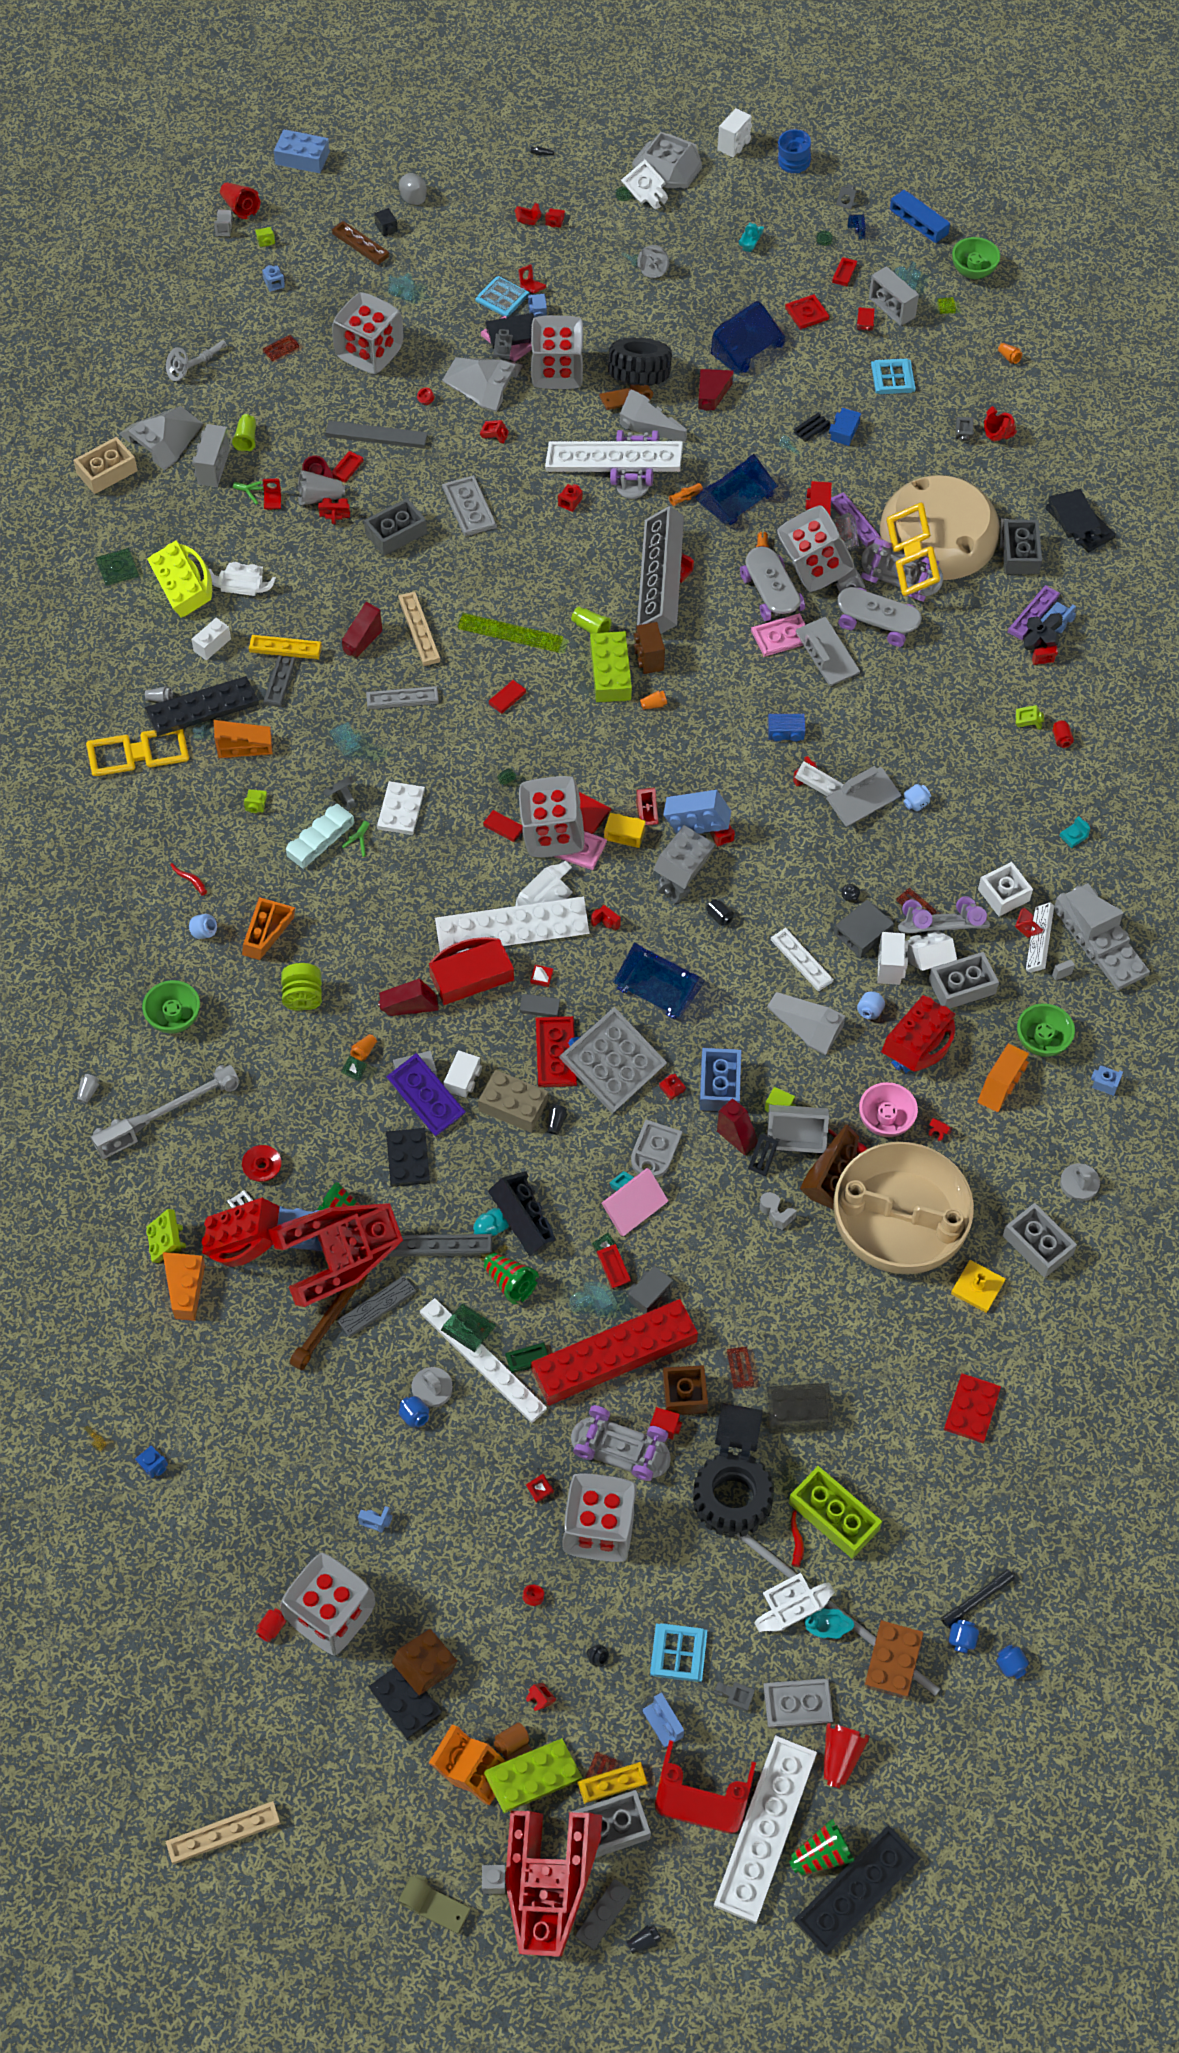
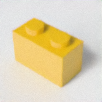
[604,813,646,848]

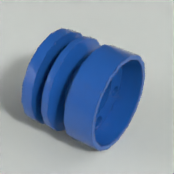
[778,129,811,173]

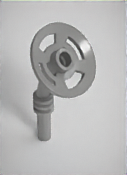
[166,340,227,381]

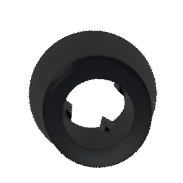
[547,1104,568,1135]
[626,1924,662,1954]

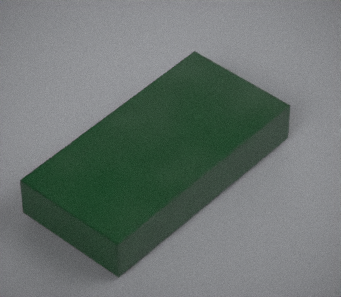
[505,1342,548,1373]

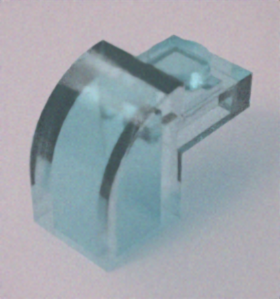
[329,722,362,756]
[569,1281,617,1318]

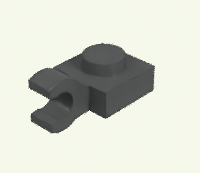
[714,1682,755,1712]

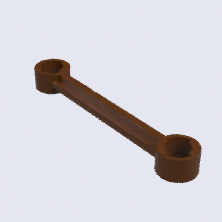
[290,1274,368,1371]

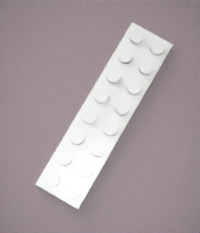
[545,441,683,472]
[435,896,589,953]
[713,1736,817,1924]

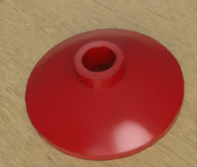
[242,1145,282,1182]

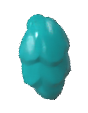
[473,1208,509,1236]
[805,1608,854,1639]

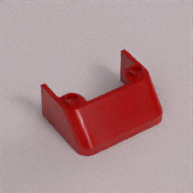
[655,1740,756,1834]

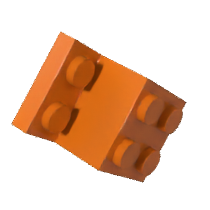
[429,1725,506,1806]

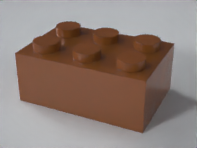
[865,1620,924,1700]

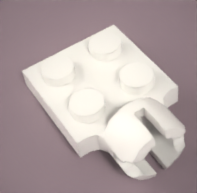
[621,160,668,209]

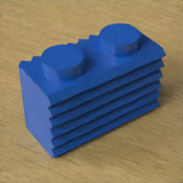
[829,407,861,446]
[767,714,805,742]

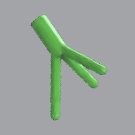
[233,481,264,505]
[342,821,370,857]

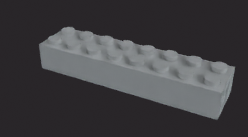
[637,506,684,634]

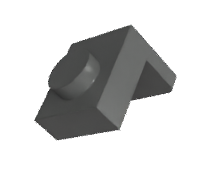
[955,417,974,441]

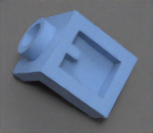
[358,1506,392,1533]

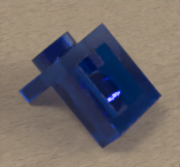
[847,214,866,239]

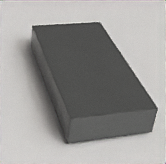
[519,994,560,1017]

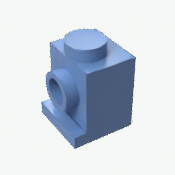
[262,265,285,292]
[528,294,547,318]
[1091,1065,1123,1096]

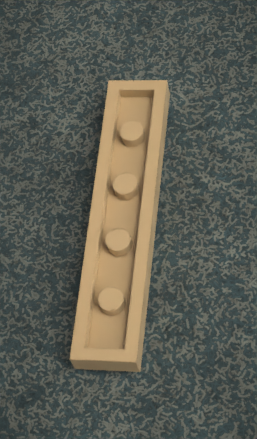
[398,591,440,666]
[166,1801,281,1865]

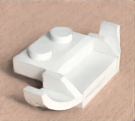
[209,562,276,596]
[516,861,573,906]
[755,1573,835,1633]

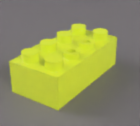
[147,540,212,618]

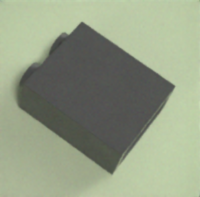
[834,900,894,958]

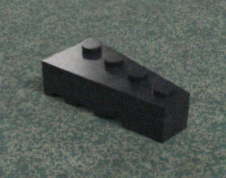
[488,1171,556,1257]

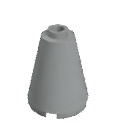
[298,470,345,505]

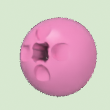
[859,1082,918,1137]

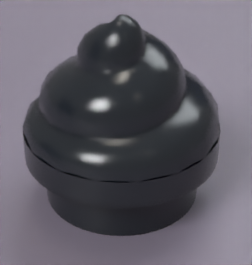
[841,884,860,902]
[587,1644,609,1667]

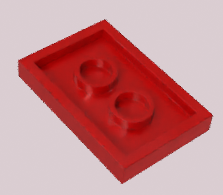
[944,1373,1001,1444]

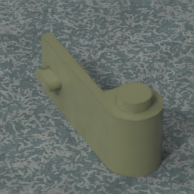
[397,1874,471,1934]

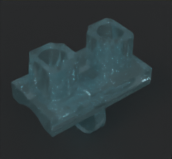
[894,261,922,290]
[387,273,419,302]

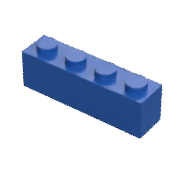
[890,190,950,244]

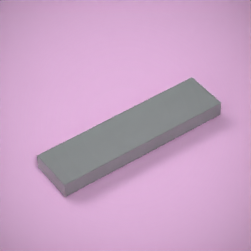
[366,686,439,709]

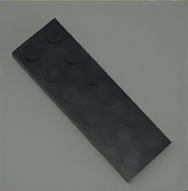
[145,676,259,737]
[793,1825,921,1956]

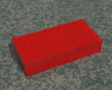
[832,257,857,287]
[332,451,364,483]
[489,680,526,714]
[483,810,523,842]
[596,1244,631,1289]

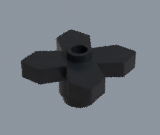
[1023,613,1063,650]

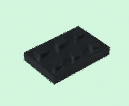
[386,1128,430,1187]
[368,1667,442,1741]

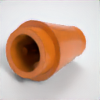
[998,343,1023,364]
[640,690,667,710]
[350,1034,377,1062]

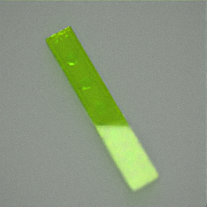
[458,613,564,653]

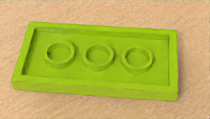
[484,1738,582,1813]

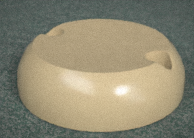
[880,475,999,580]
[834,1142,974,1274]

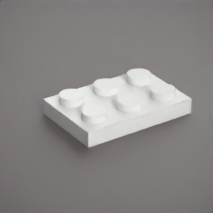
[377,781,425,835]

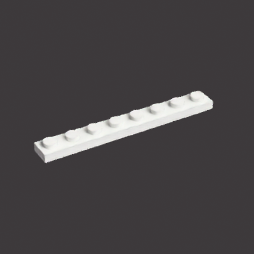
[420,1298,547,1423]

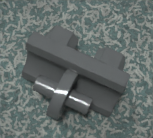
[493,329,512,360]
[657,876,690,905]

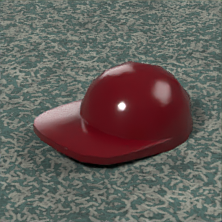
[302,455,333,479]

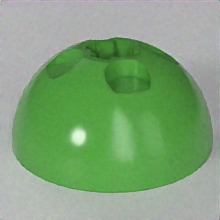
[952,237,1000,279]
[142,980,200,1034]
[1017,1004,1075,1057]

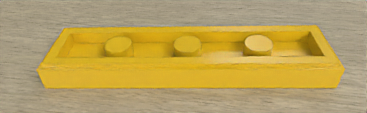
[249,635,322,659]

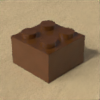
[633,622,665,674]
[662,1365,708,1415]
[392,1629,458,1695]

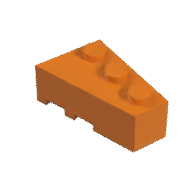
[214,720,273,758]
[242,897,295,960]
[977,1043,1029,1112]
[163,1252,205,1321]

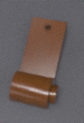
[599,384,653,410]
[494,1722,532,1761]

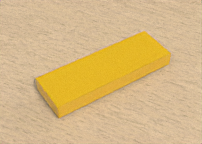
[578,1762,648,1804]

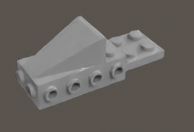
[1054,883,1150,991]

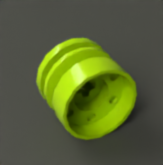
[281,963,322,1011]

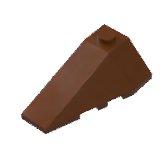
[800,1125,859,1210]

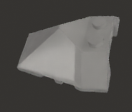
[442,357,523,412]
[119,406,203,470]

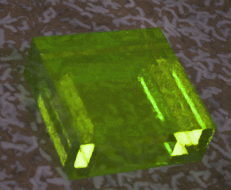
[937,297,956,314]

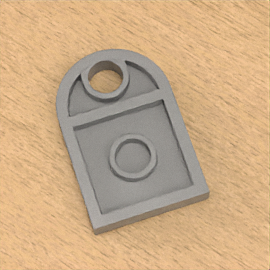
[631,1120,682,1178]

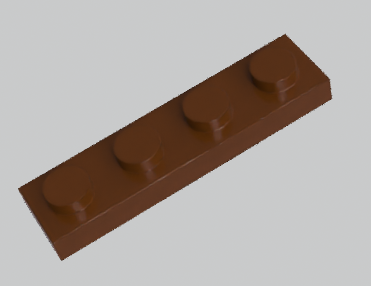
[332,221,389,265]

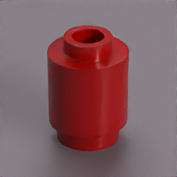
[1052,720,1074,748]
[255,1608,286,1642]

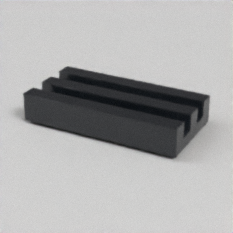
[794,412,830,442]
[748,1132,780,1176]

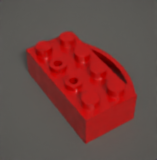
[429,937,514,1005]
[881,995,956,1072]
[202,1197,280,1267]

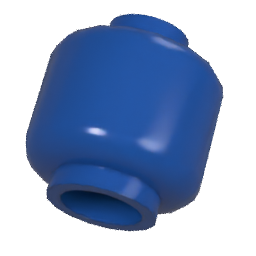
[398,1396,429,1427]
[949,1620,979,1653]
[996,1644,1029,1679]

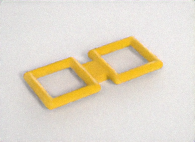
[886,502,940,596]
[86,729,189,777]

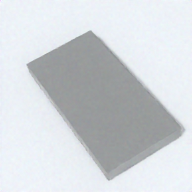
[442,475,497,537]

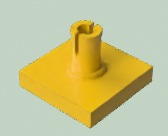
[951,1260,1006,1313]

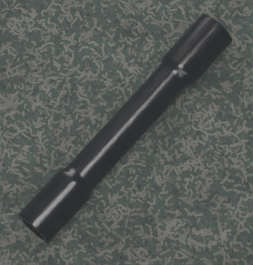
[941,1569,1015,1628]

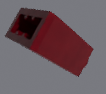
[698,369,734,411]
[342,601,383,658]
[378,978,439,1016]
[717,1098,758,1156]

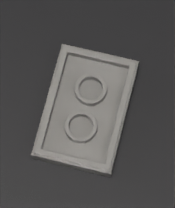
[763,1678,834,1728]

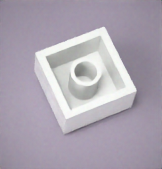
[717,108,752,157]
[978,862,1033,916]
[906,930,957,971]
[877,932,908,985]

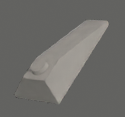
[620,389,687,442]
[767,992,845,1055]

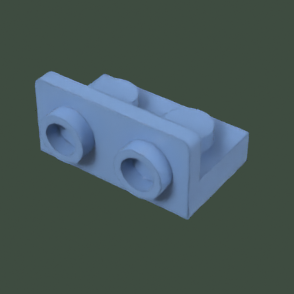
[1041,602,1076,633]
[643,1692,684,1748]

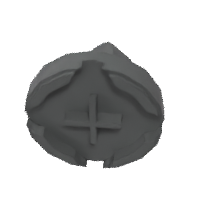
[323,775,357,810]

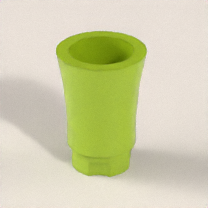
[232,414,256,451]
[571,607,612,633]

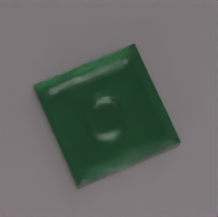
[95,548,139,586]
[441,1303,496,1353]

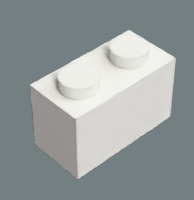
[191,618,231,661]
[444,1050,482,1098]

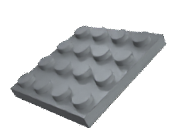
[559,1007,667,1114]

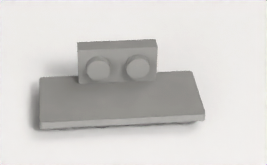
[795,617,860,686]
[826,766,901,827]

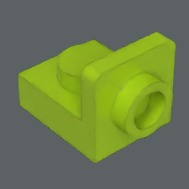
[255,227,275,247]
[1016,705,1044,730]
[244,789,267,813]

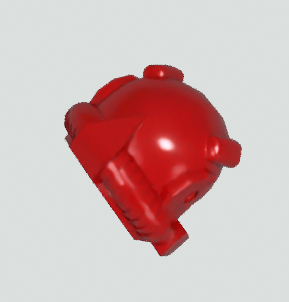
[984,406,1017,442]

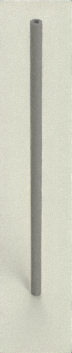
[735,1533,941,1696]

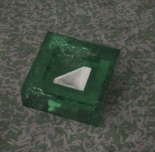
[341,1055,368,1081]
[591,1232,620,1252]

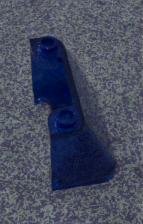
[711,301,785,375]
[695,453,778,526]
[613,942,705,1020]

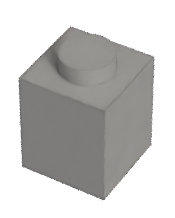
[482,1865,505,1894]

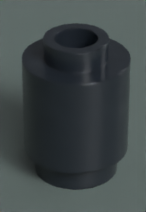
[706,899,734,926]

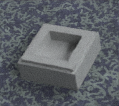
[1052,960,1075,980]

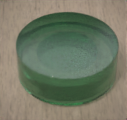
[616,187,631,201]
[816,230,832,246]
[497,768,516,785]

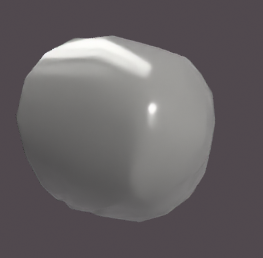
[399,173,427,205]

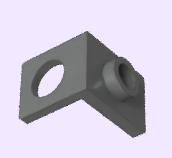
[836,184,860,209]

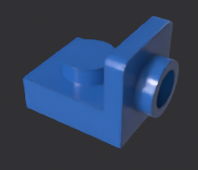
[135,1445,168,1478]

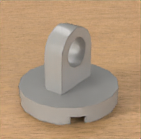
[637,245,670,278]
[1060,1163,1100,1202]
[411,1367,453,1408]

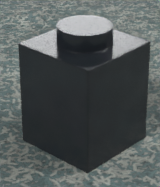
[374,208,398,236]

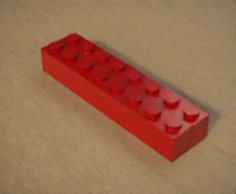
[531,1299,698,1406]

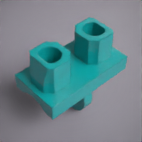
[739,222,764,252]

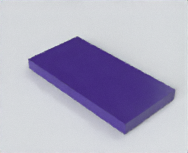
[386,1053,466,1137]

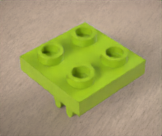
[146,1209,186,1263]

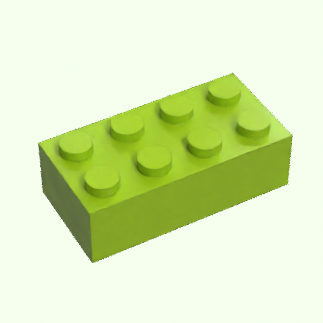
[590,631,632,702]
[789,1466,882,1559]

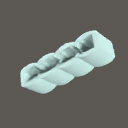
[286,804,354,869]

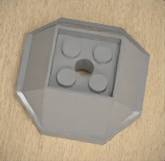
[632,132,702,188]

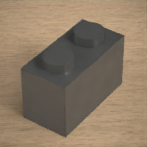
[628,1266,673,1314]

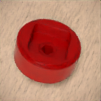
[417,387,435,405]
[522,1584,545,1606]

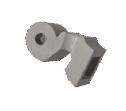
[214,209,233,237]
[759,1192,797,1230]

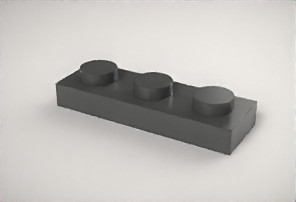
[575,1878,633,1951]

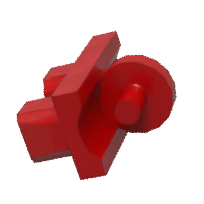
[318,498,351,525]

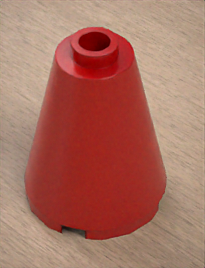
[220,182,261,219]
[824,1723,870,1789]

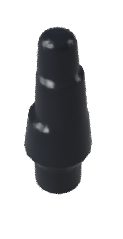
[530,146,554,155]

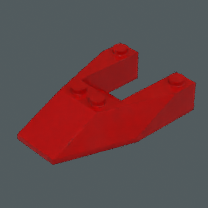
[268,1203,403,1307]
[505,1811,602,1957]

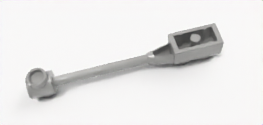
[90,1065,239,1160]

